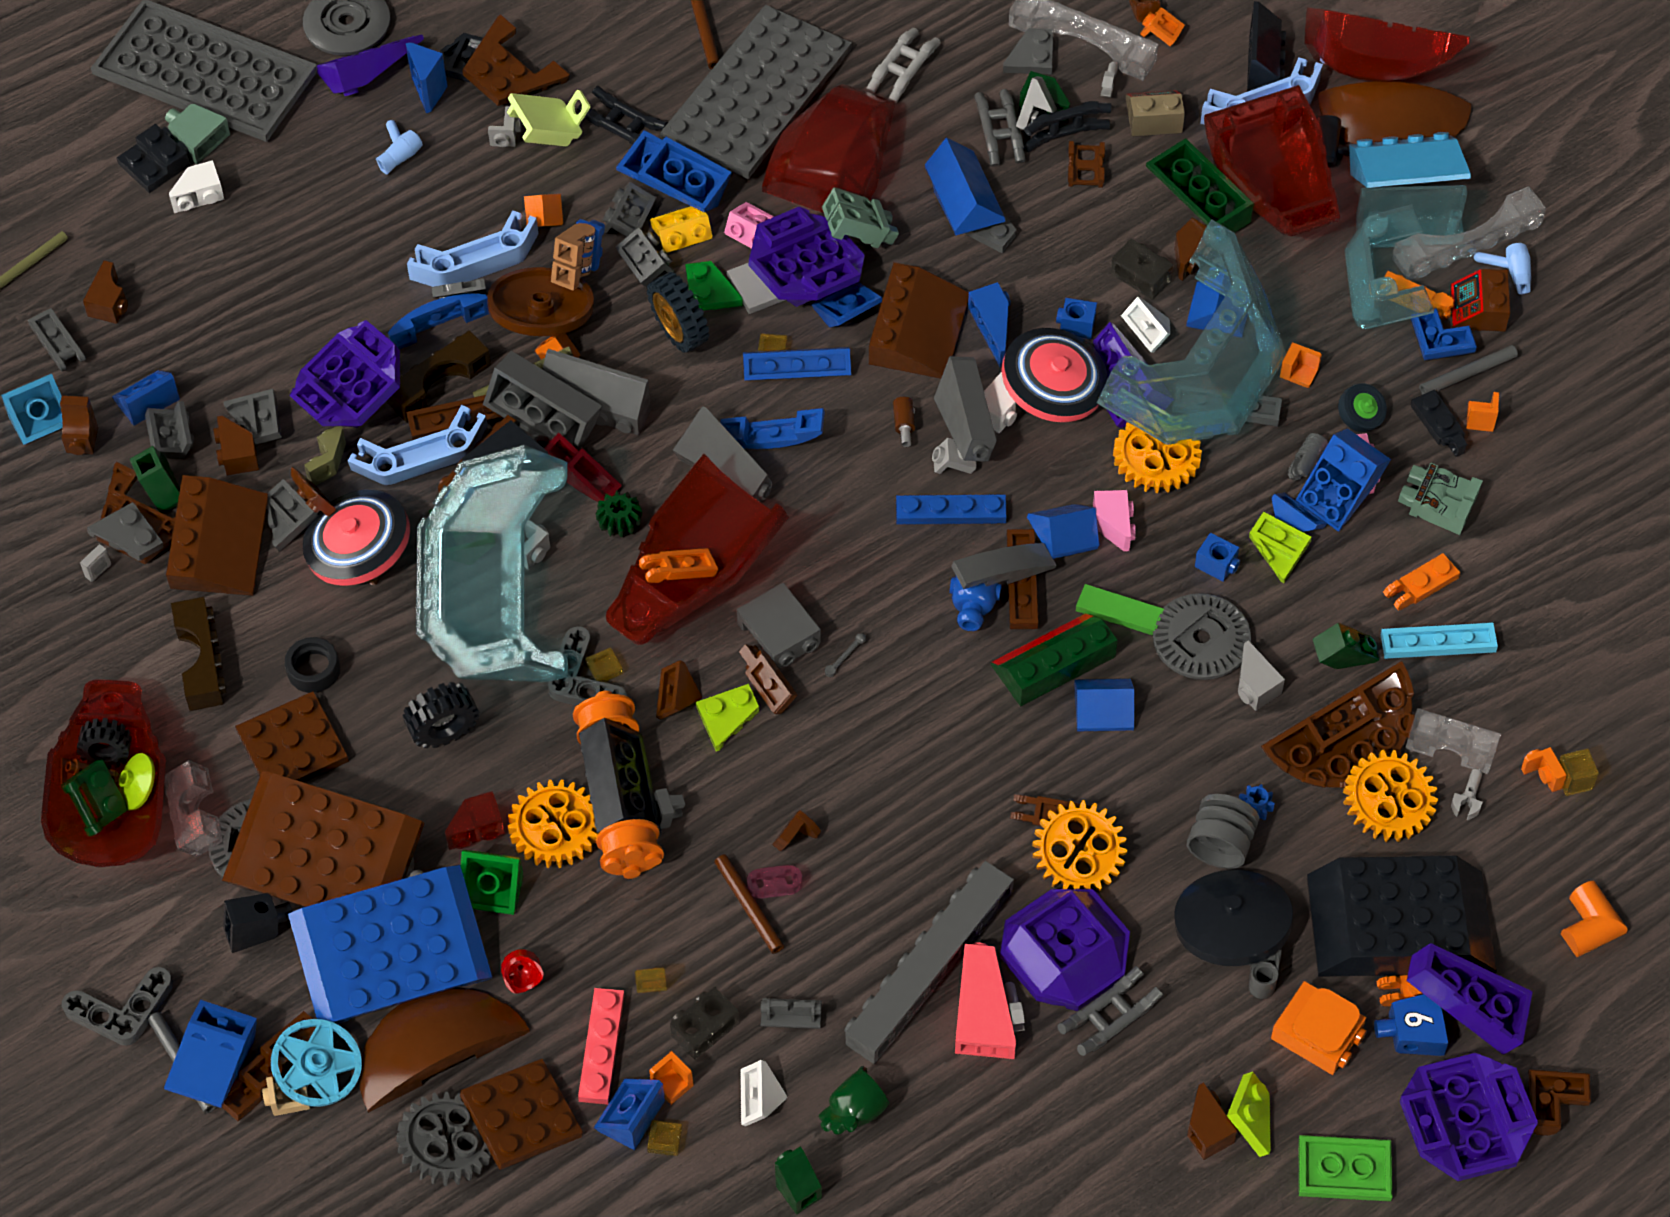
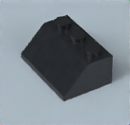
[1247,1,1286,92]

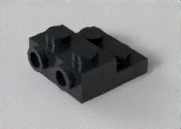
[116,124,190,193]

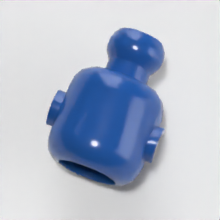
[949,575,1002,631]

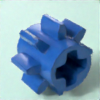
[1239,784,1275,820]

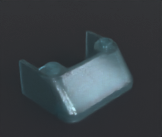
[1345,204,1434,329]

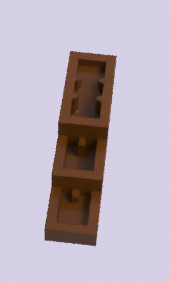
[222,1011,316,1121]

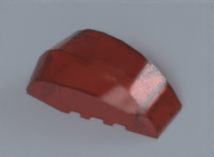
[1304,8,1470,82]
[762,84,895,213]
[1204,85,1341,237]

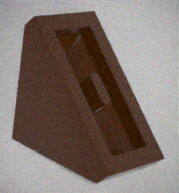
[656,660,702,720]

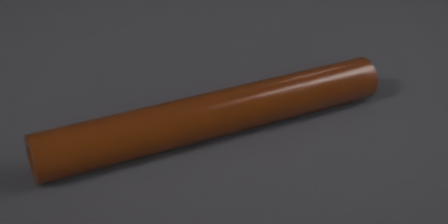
[691,0,719,69]
[714,854,784,954]

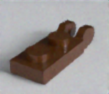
[1010,794,1091,836]

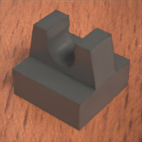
[654,788,685,829]

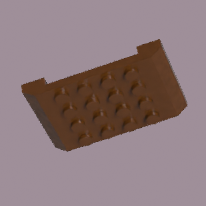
[222,771,425,907]

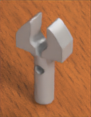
[1100,62,1119,98]
[1451,769,1482,820]
[1004,982,1025,1032]

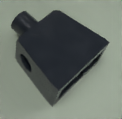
[223,893,293,953]

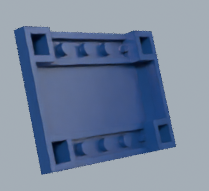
[288,865,492,1024]

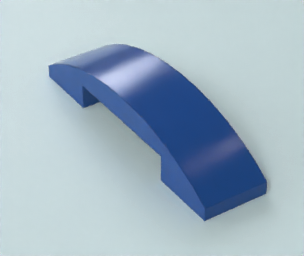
[388,294,489,349]
[720,408,825,449]

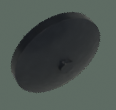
[1174,870,1293,966]

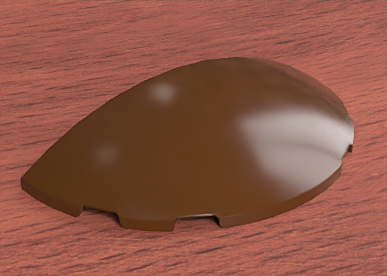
[1318,81,1471,144]
[1261,661,1415,788]
[359,989,530,1113]

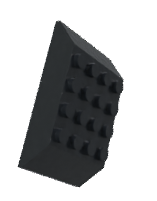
[1307,856,1497,977]

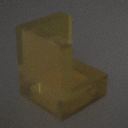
[1559,749,1599,796]

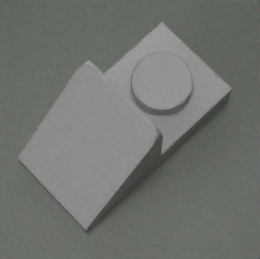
[1016,76,1057,130]

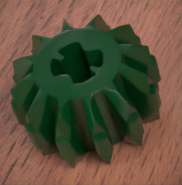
[595,490,643,538]

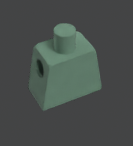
[165,104,230,165]

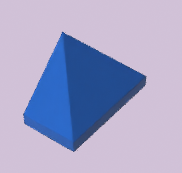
[1272,493,1327,532]

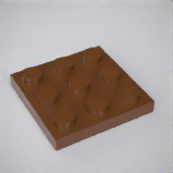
[235,691,349,782]
[460,1059,583,1170]

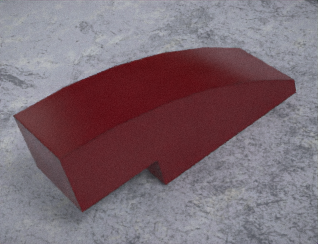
[543,432,622,502]

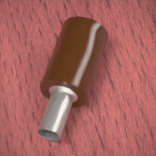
[893,396,915,447]

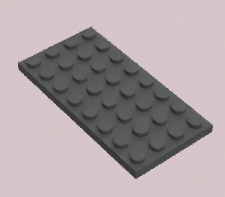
[91,0,317,142]
[660,5,852,179]

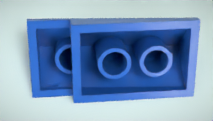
[616,130,732,212]
[925,137,1005,235]

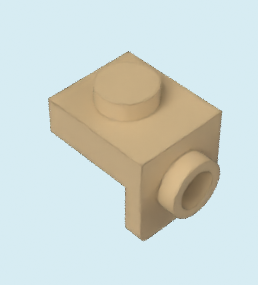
[262,1076,310,1116]

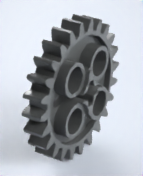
[396,1092,491,1186]

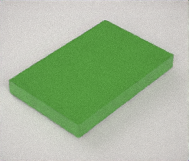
[1298,1135,1392,1201]

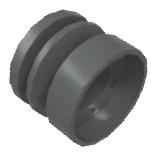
[1186,794,1260,869]

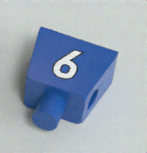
[1374,994,1448,1056]

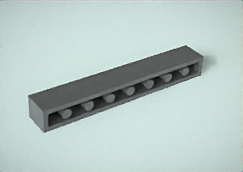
[844,861,1014,1065]

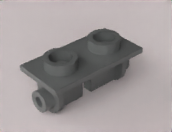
[761,998,822,1029]

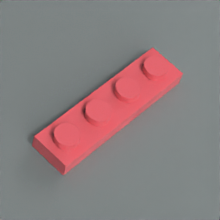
[578,988,625,1105]

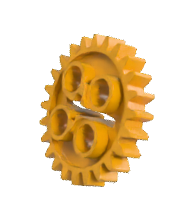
[1113,413,1202,493]
[1343,750,1438,842]
[508,779,598,868]
[1032,800,1127,892]

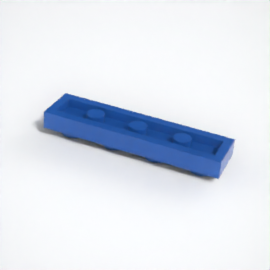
[743,347,851,380]
[896,495,1006,524]

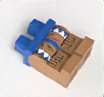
[551,219,605,291]

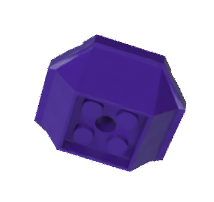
[748,206,865,307]
[289,320,400,428]
[1000,889,1130,1011]
[1400,1053,1538,1181]

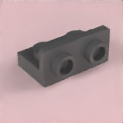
[602,182,656,237]
[615,227,675,286]

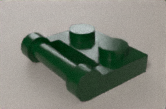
[61,760,129,836]

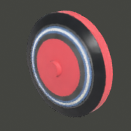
[1001,328,1108,422]
[302,490,410,586]

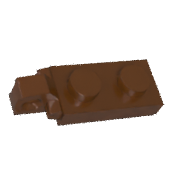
[739,644,798,715]

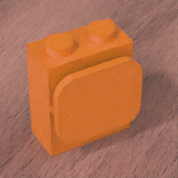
[1271,981,1367,1075]

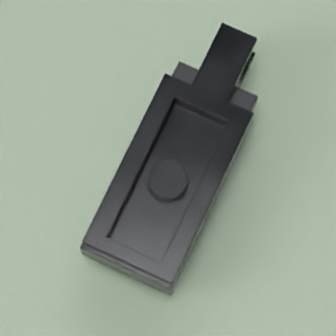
[1410,390,1467,457]

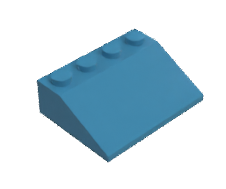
[1349,132,1471,188]

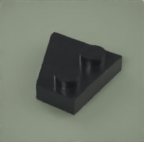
[440,33,483,82]

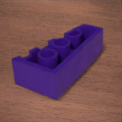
[1407,943,1533,1055]

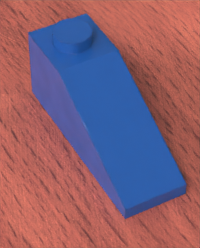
[968,282,1011,367]

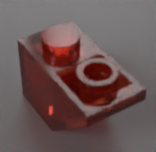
[445,791,504,850]

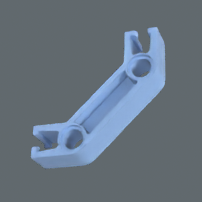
[1200,57,1323,133]
[407,211,539,287]
[348,405,488,485]

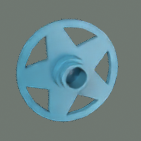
[271,1019,362,1107]

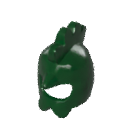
[818,1066,889,1135]

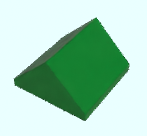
[460,850,524,915]

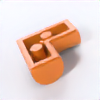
[1561,881,1628,957]

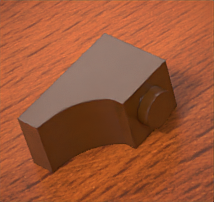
[83,260,128,324]
[60,396,99,455]

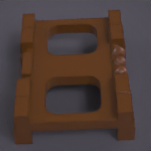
[1068,141,1105,188]

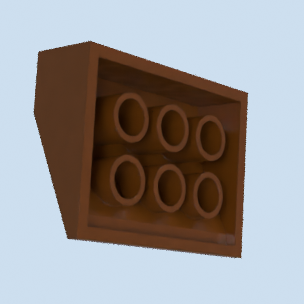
[869,262,969,379]
[166,475,268,596]

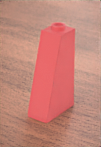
[955,942,1016,1059]

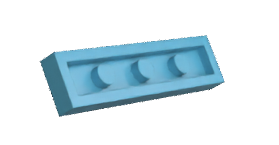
[1381,623,1498,659]

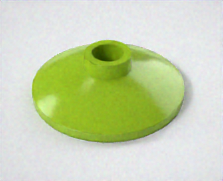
[119,753,155,810]

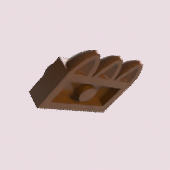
[291,467,336,517]

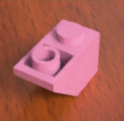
[1093,490,1135,551]

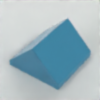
[1,374,63,445]

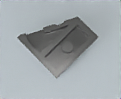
[431,278,486,299]
[267,479,318,552]
[87,502,163,561]

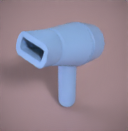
[376,120,423,174]
[1474,243,1531,294]

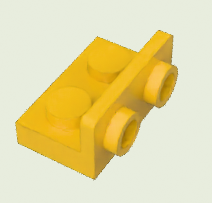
[650,206,712,253]

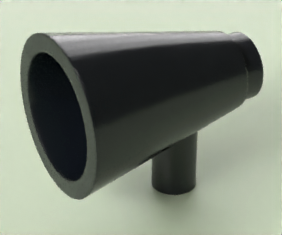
[1307,115,1350,169]

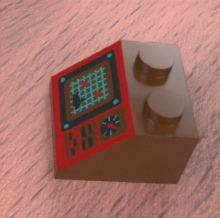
[1450,269,1510,332]

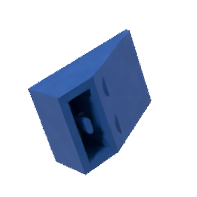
[1296,428,1391,532]
[164,1000,257,1108]

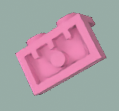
[724,202,774,248]

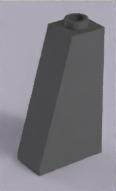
[934,356,997,461]
[673,406,773,506]

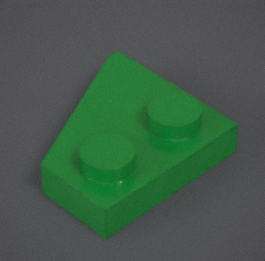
[685,261,742,311]

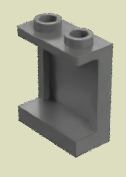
[737,583,821,668]

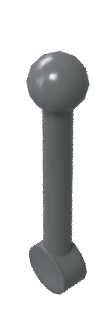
[825,633,866,677]

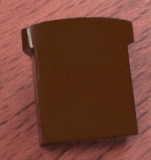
[772,810,821,851]

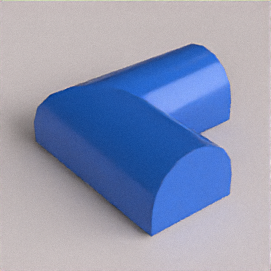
[1410,308,1477,360]

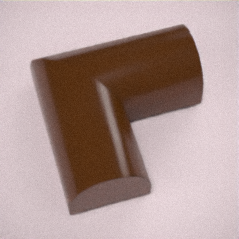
[1528,1070,1591,1136]

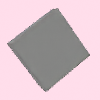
[80,544,111,582]

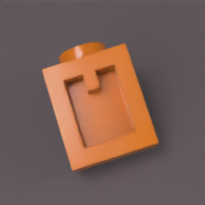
[1140,7,1185,46]
[1521,747,1567,792]

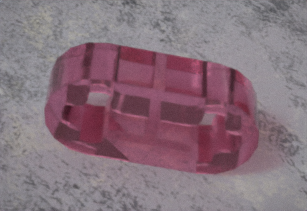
[747,865,802,898]

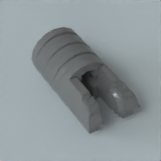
[1287,433,1328,481]

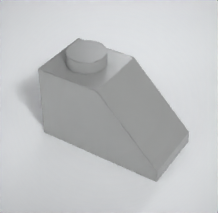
[1238,640,1285,711]

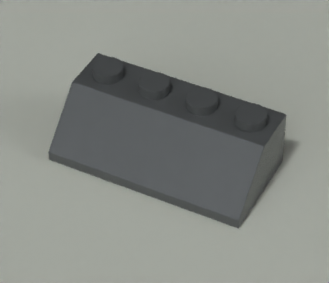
[542,349,651,436]
[483,351,602,451]

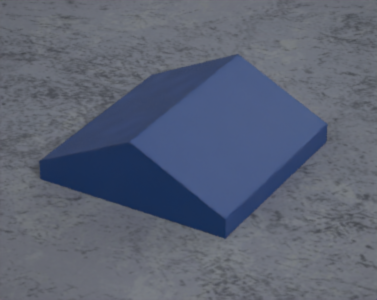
[812,282,882,327]

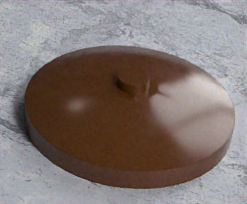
[487,267,594,336]

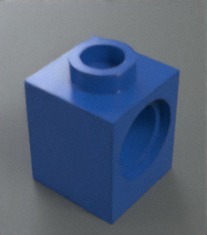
[1056,298,1097,339]
[1195,533,1240,582]

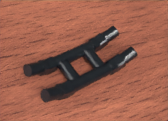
[577,85,668,145]
[1023,101,1111,152]

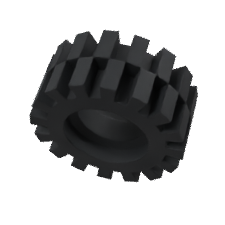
[77,718,132,769]

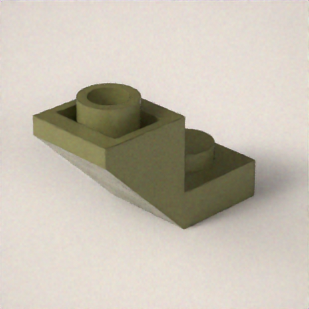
[304,426,346,485]

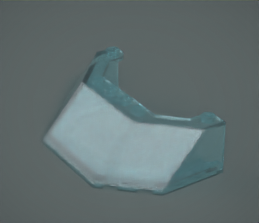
[1097,219,1286,445]
[416,445,568,682]

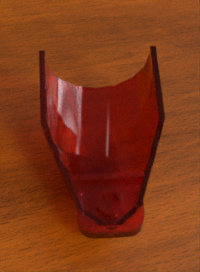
[606,454,789,645]
[41,680,166,867]

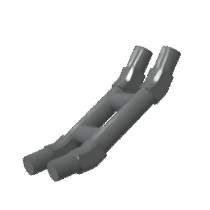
[974,89,1025,167]
[1058,966,1164,1056]

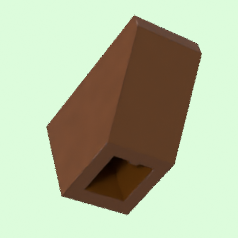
[1174,217,1217,281]
[213,416,259,476]
[1187,1082,1237,1160]

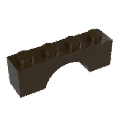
[387,330,491,423]
[171,597,227,711]

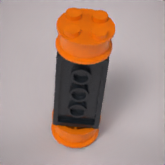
[573,691,664,879]

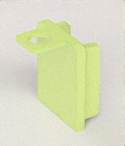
[507,90,590,146]

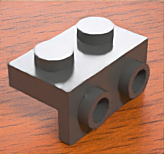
[145,401,194,460]

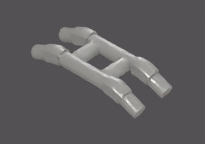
[866,28,941,103]

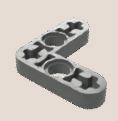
[548,626,627,706]
[62,967,173,1046]

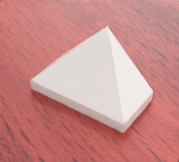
[1121,297,1170,353]
[741,1060,788,1126]

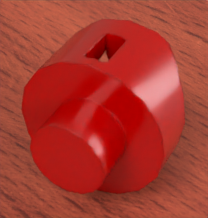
[501,949,544,994]

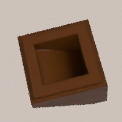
[1129,0,1161,23]

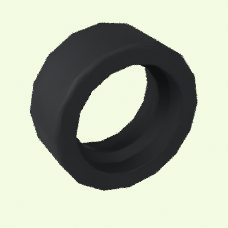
[285,637,340,693]

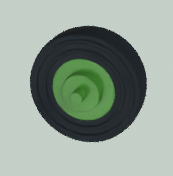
[1338,383,1387,432]

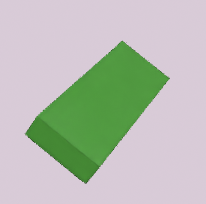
[1076,584,1164,635]

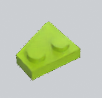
[1249,512,1311,583]
[696,684,759,751]
[1227,1072,1270,1157]

